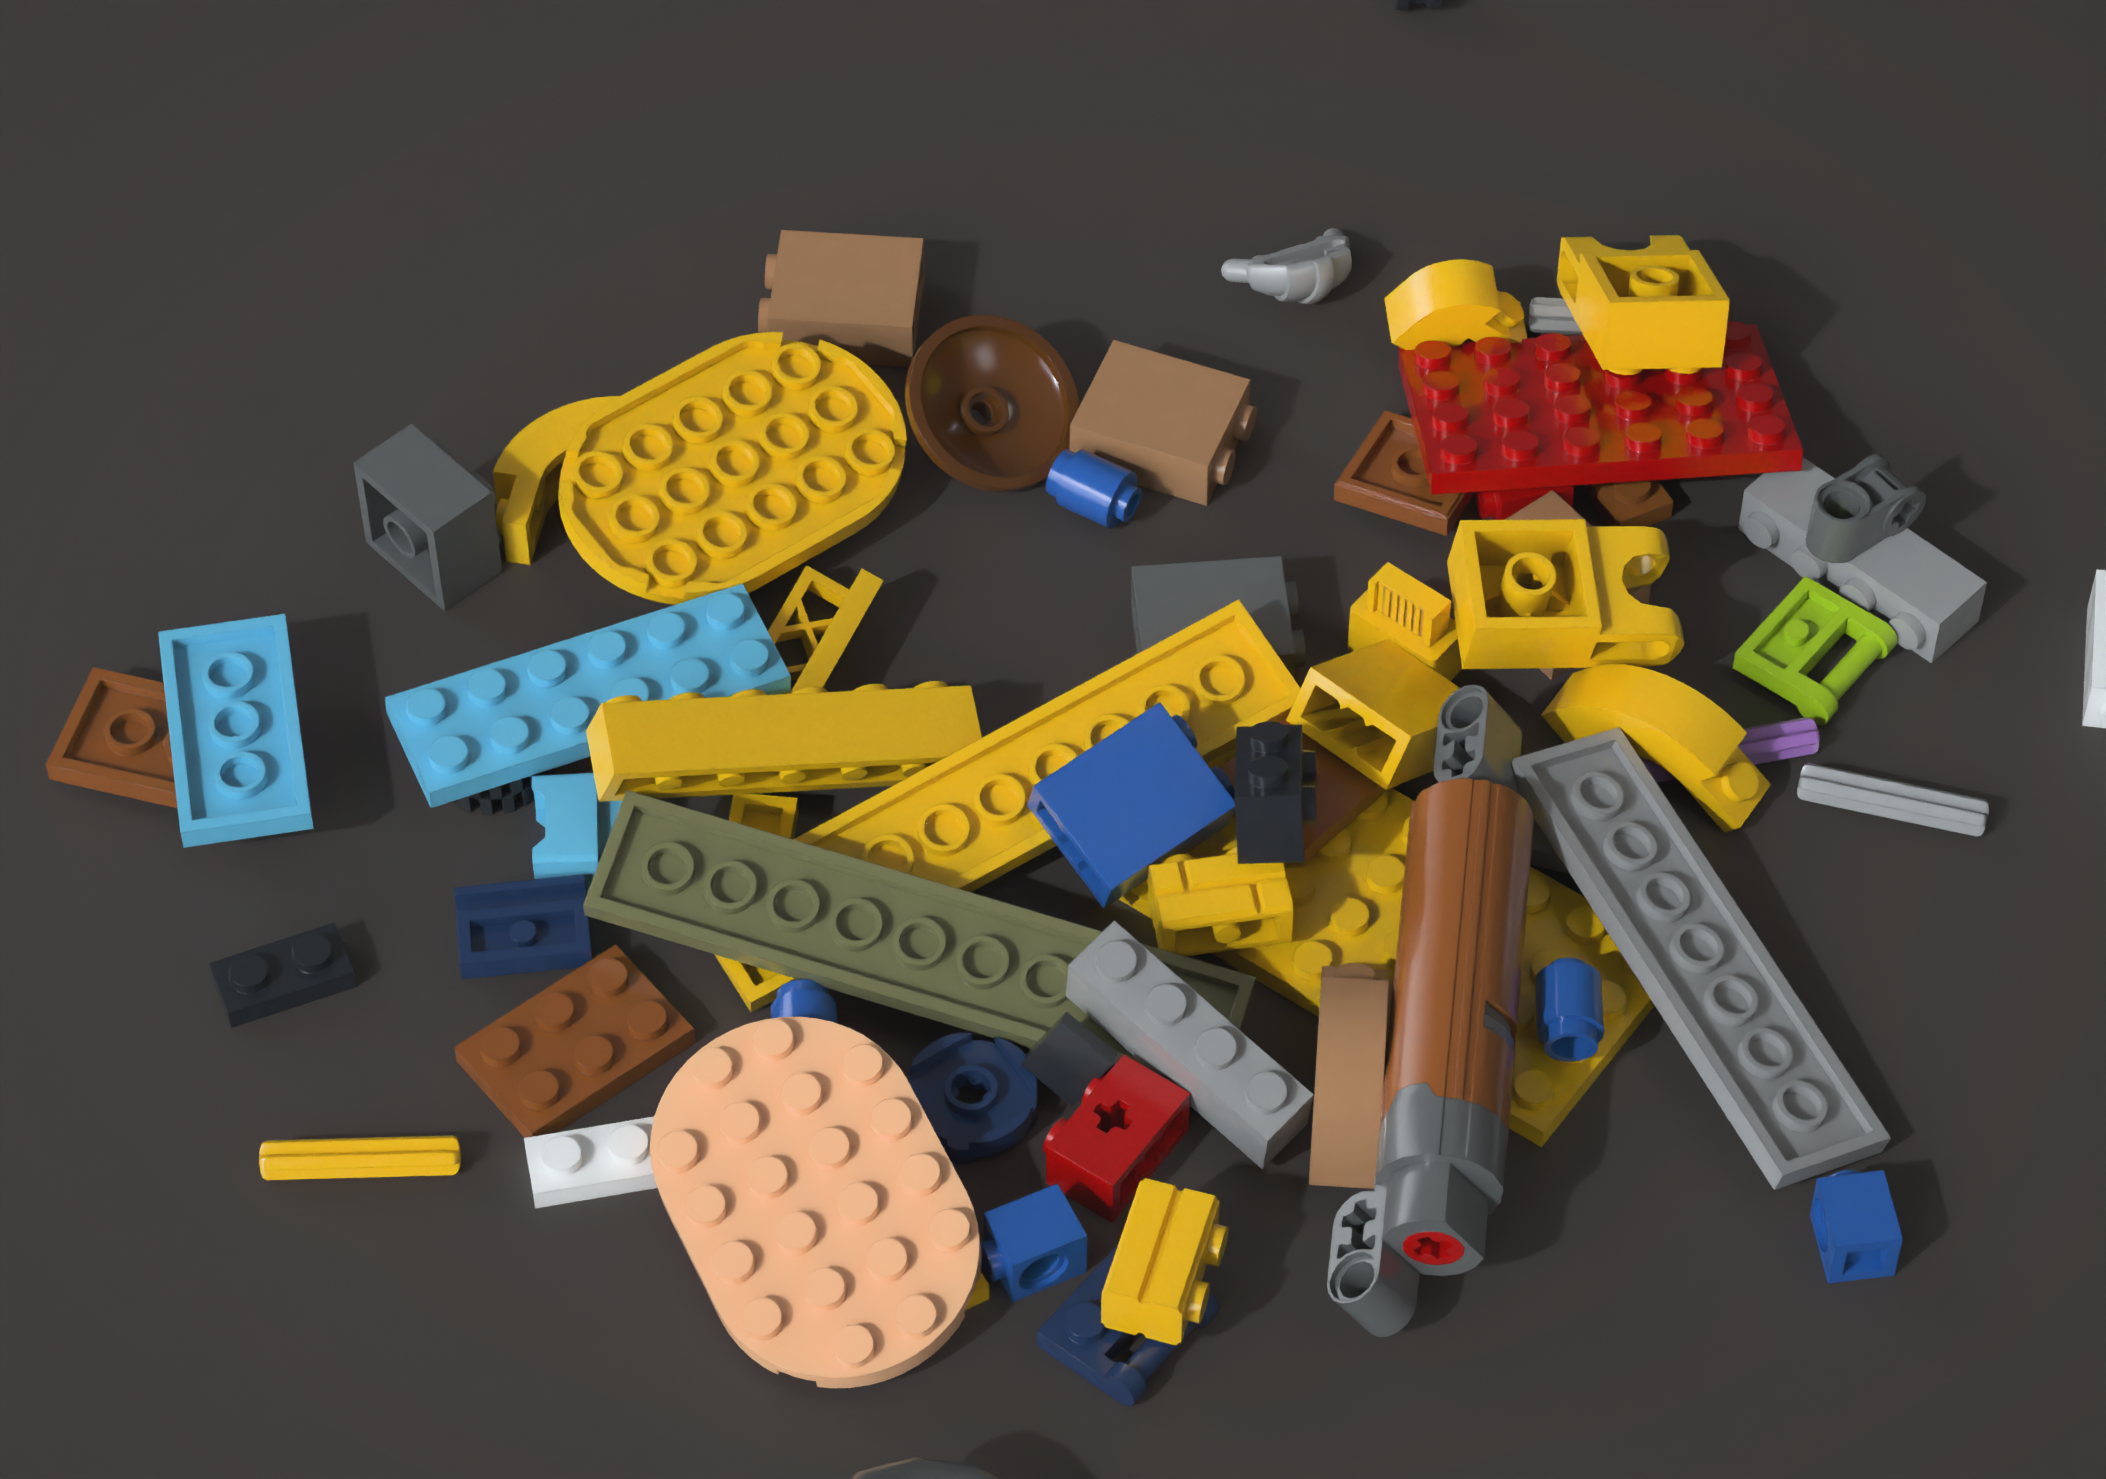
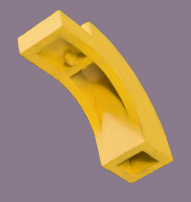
[493,396,619,565]
[1541,664,1771,832]

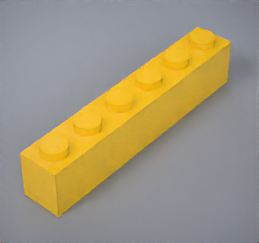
[586,681,982,802]

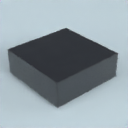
[1021,1011,1118,1106]

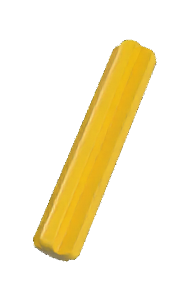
[259,1135,461,1180]

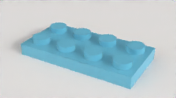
[158,614,314,848]

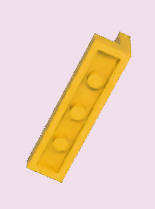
[760,565,884,794]

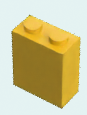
[1286,639,1460,790]

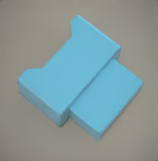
[532,773,622,891]

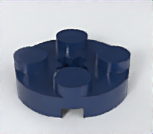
[908,1033,1037,1165]

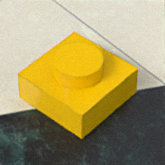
[729,794,799,839]

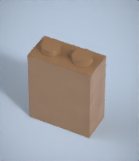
[758,230,925,367]
[1070,340,1257,506]

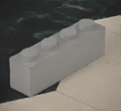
[1738,456,1987,664]
[1066,921,1314,1170]

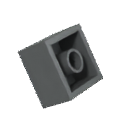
[353,423,502,612]

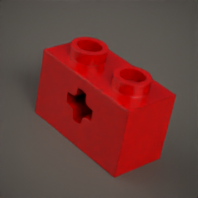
[1043,1054,1190,1223]

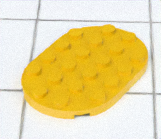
[558,332,907,605]

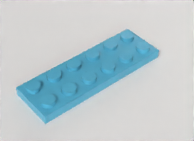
[385,583,791,808]

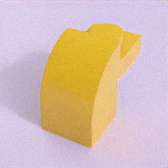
[1384,259,1527,350]

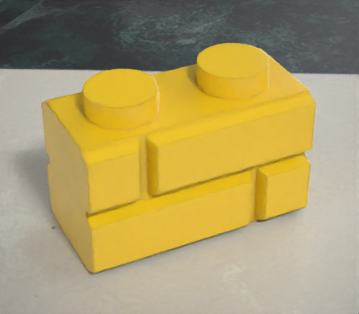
[1148,847,1294,956]
[1101,1178,1229,1345]

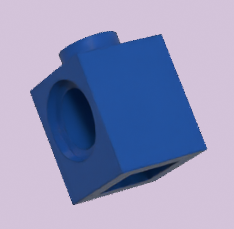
[1810,1170,1903,1284]
[981,1183,1087,1302]

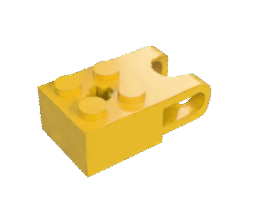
[1557,235,1730,375]
[1447,519,1684,669]

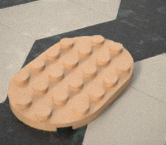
[650,1017,982,1388]

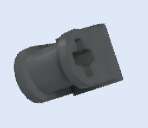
[1805,454,1926,563]

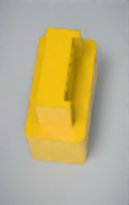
[1347,562,1462,681]

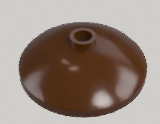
[905,314,1080,492]

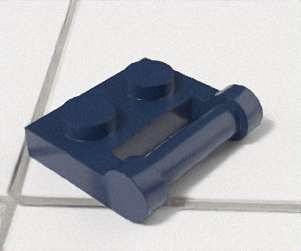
[1037,1245,1220,1407]

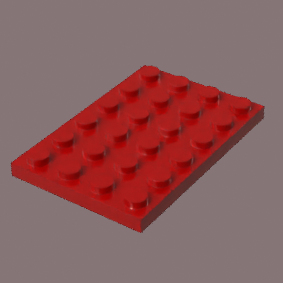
[1399,321,1803,495]

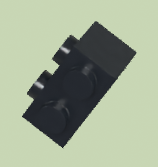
[1234,721,1317,864]

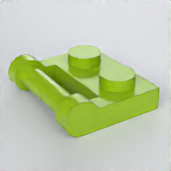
[1733,576,1898,725]

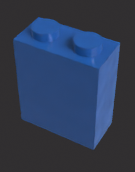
[1027,702,1235,909]

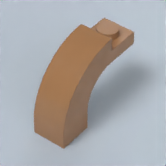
[1309,963,1389,1189]

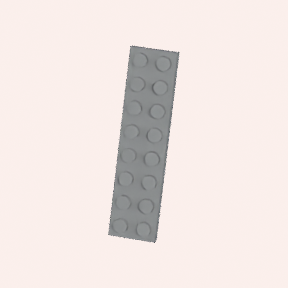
[1511,727,1891,1190]

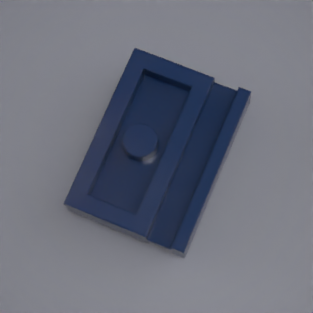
[454,874,592,979]

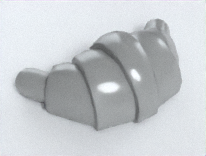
[1221,228,1352,304]

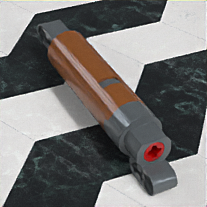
[1327,684,1534,1337]

